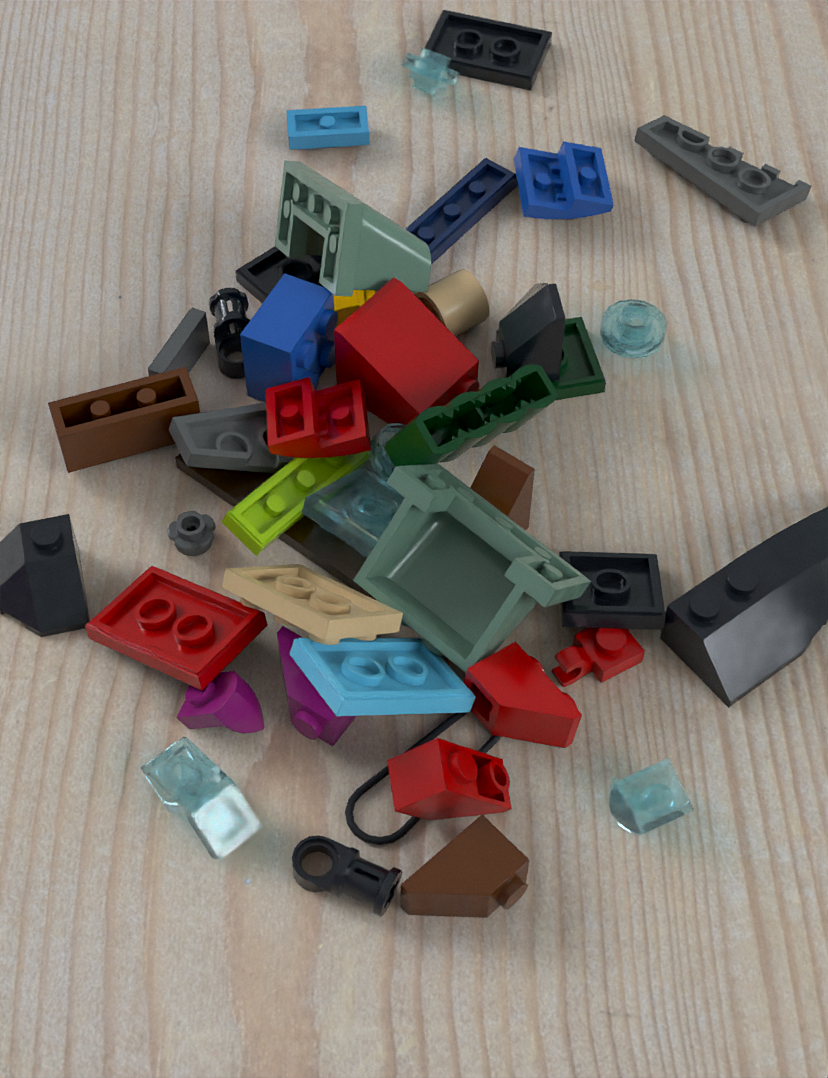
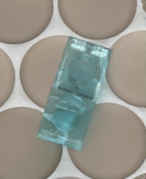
[140,737,262,860]

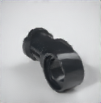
[209,288,250,379]
[292,835,402,917]

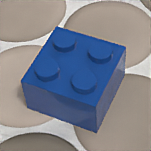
[240,273,338,402]

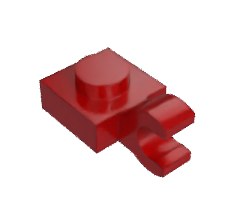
[552,628,645,687]

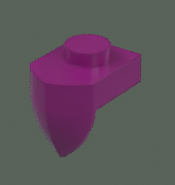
[176,671,265,734]

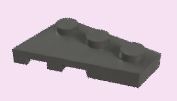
[169,402,295,474]

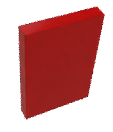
[85,566,268,690]

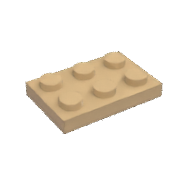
[222,564,403,645]

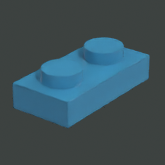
[286,105,370,150]

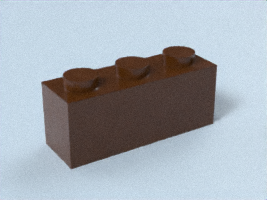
[48,367,200,473]

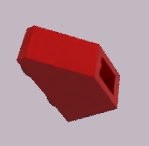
[464,641,582,748]
[387,738,512,821]

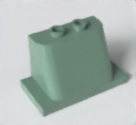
[275,160,431,296]
[353,464,591,672]

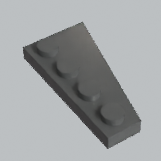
[634,115,811,227]

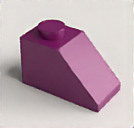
[277,626,357,747]

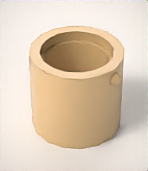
[415,269,490,337]

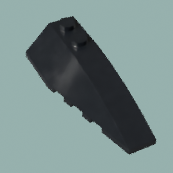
[660,507,828,708]

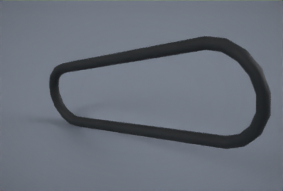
[345,710,501,845]

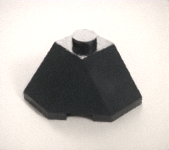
[491,283,565,381]
[0,514,90,637]

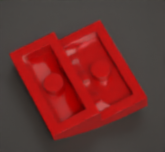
[265,377,371,458]

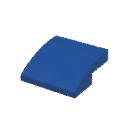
[514,141,614,219]

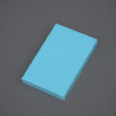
[289,638,476,716]

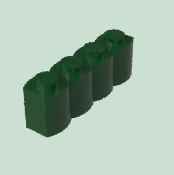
[384,364,558,467]

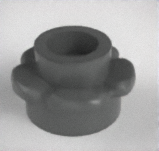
[168,511,216,556]

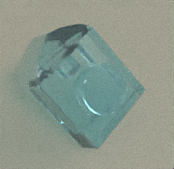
[609,758,694,835]

